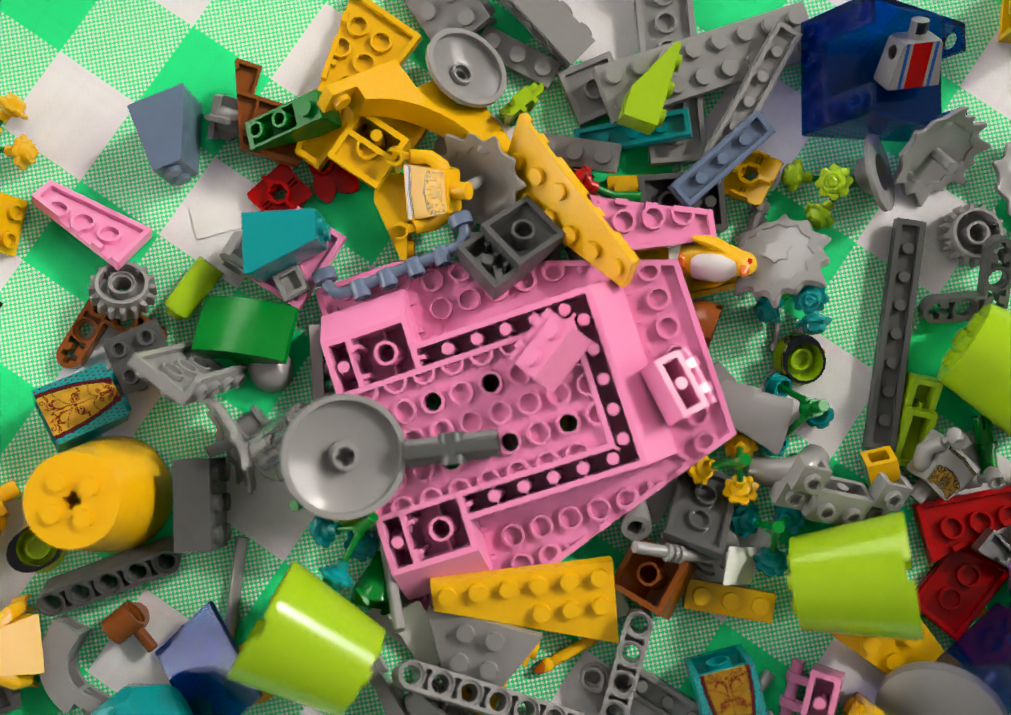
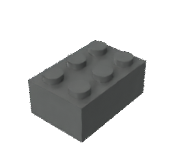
[172,457,232,553]

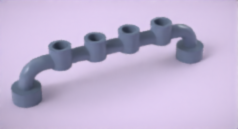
[312,210,474,301]

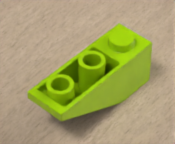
[616,41,683,135]

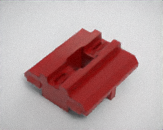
[247,164,314,211]

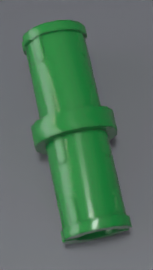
[971,416,998,475]

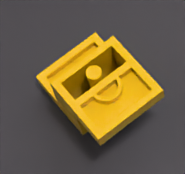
[327,115,429,191]

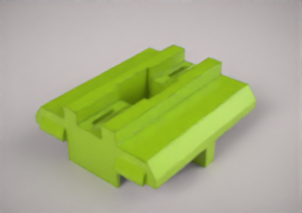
[499,82,544,125]

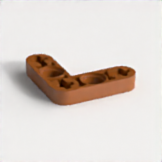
[56,298,167,369]

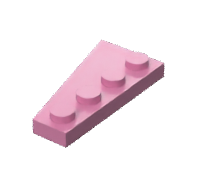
[32,180,152,270]
[589,195,717,251]

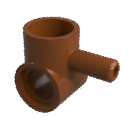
[101,600,158,653]

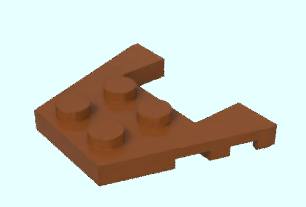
[235,58,303,169]

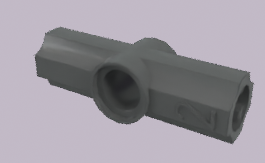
[403,429,501,467]

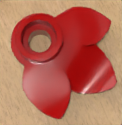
[309,159,360,204]

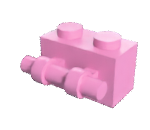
[509,308,592,392]
[639,346,717,426]
[778,658,845,715]

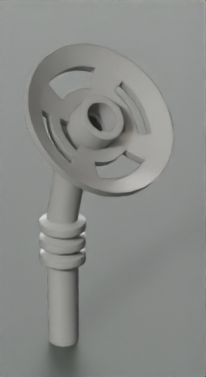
[631,529,741,582]

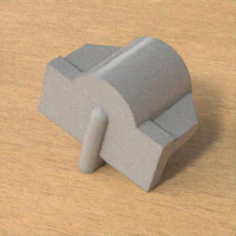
[205,94,239,141]
[219,231,243,275]

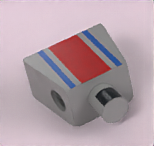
[873,16,943,91]

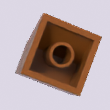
[614,538,697,621]

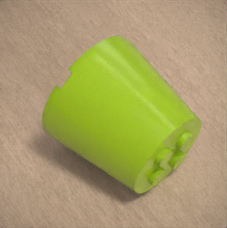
[937,303,1011,437]
[786,511,924,641]
[227,561,386,715]

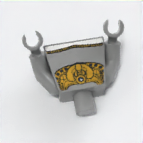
[906,427,1006,505]

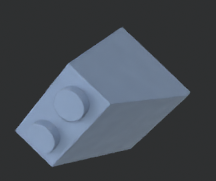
[127,83,202,185]

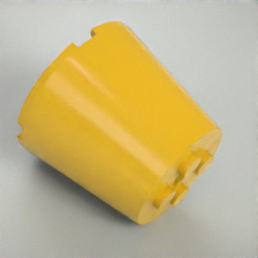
[23,436,173,553]

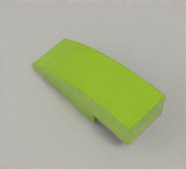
[894,372,944,466]

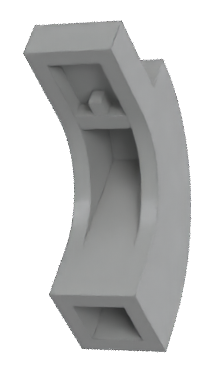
[40,614,111,715]

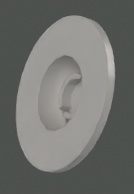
[854,133,894,212]

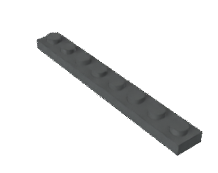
[862,218,927,452]

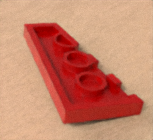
[911,485,1011,564]

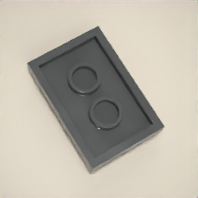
[662,470,735,560]

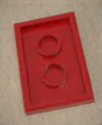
[916,542,1010,642]

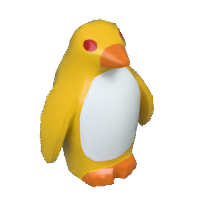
[678,235,757,288]

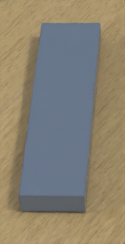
[667,110,776,207]

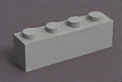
[500,0,596,70]

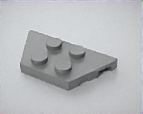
[427,604,543,687]

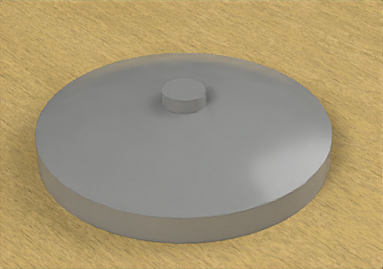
[279,393,406,520]
[875,661,1008,715]

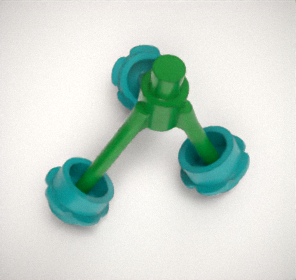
[760,371,834,457]

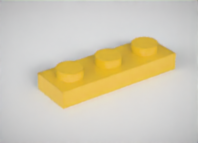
[682,578,776,624]

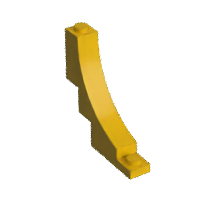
[317,59,511,154]

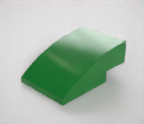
[191,296,299,364]

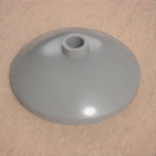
[426,28,507,108]

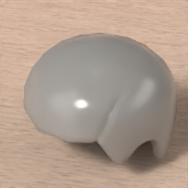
[248,355,293,394]

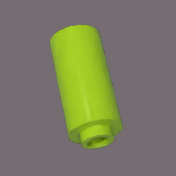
[164,256,224,321]

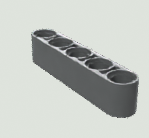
[36,536,183,616]

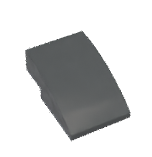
[637,172,728,233]
[456,195,566,300]

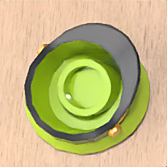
[772,333,826,386]
[6,525,68,573]

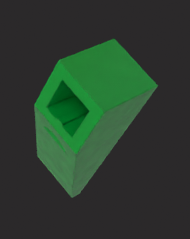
[245,89,342,151]

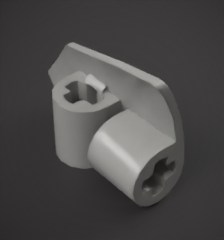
[720,379,794,454]

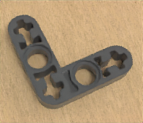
[918,234,1011,324]

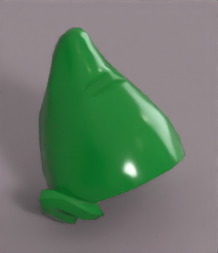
[350,551,390,615]

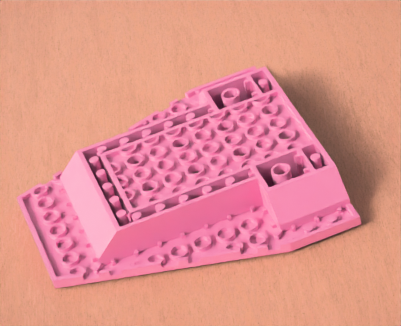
[314,260,736,614]

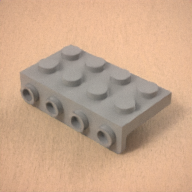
[403,0,497,40]
[127,341,248,406]

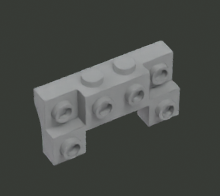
[769,454,913,526]

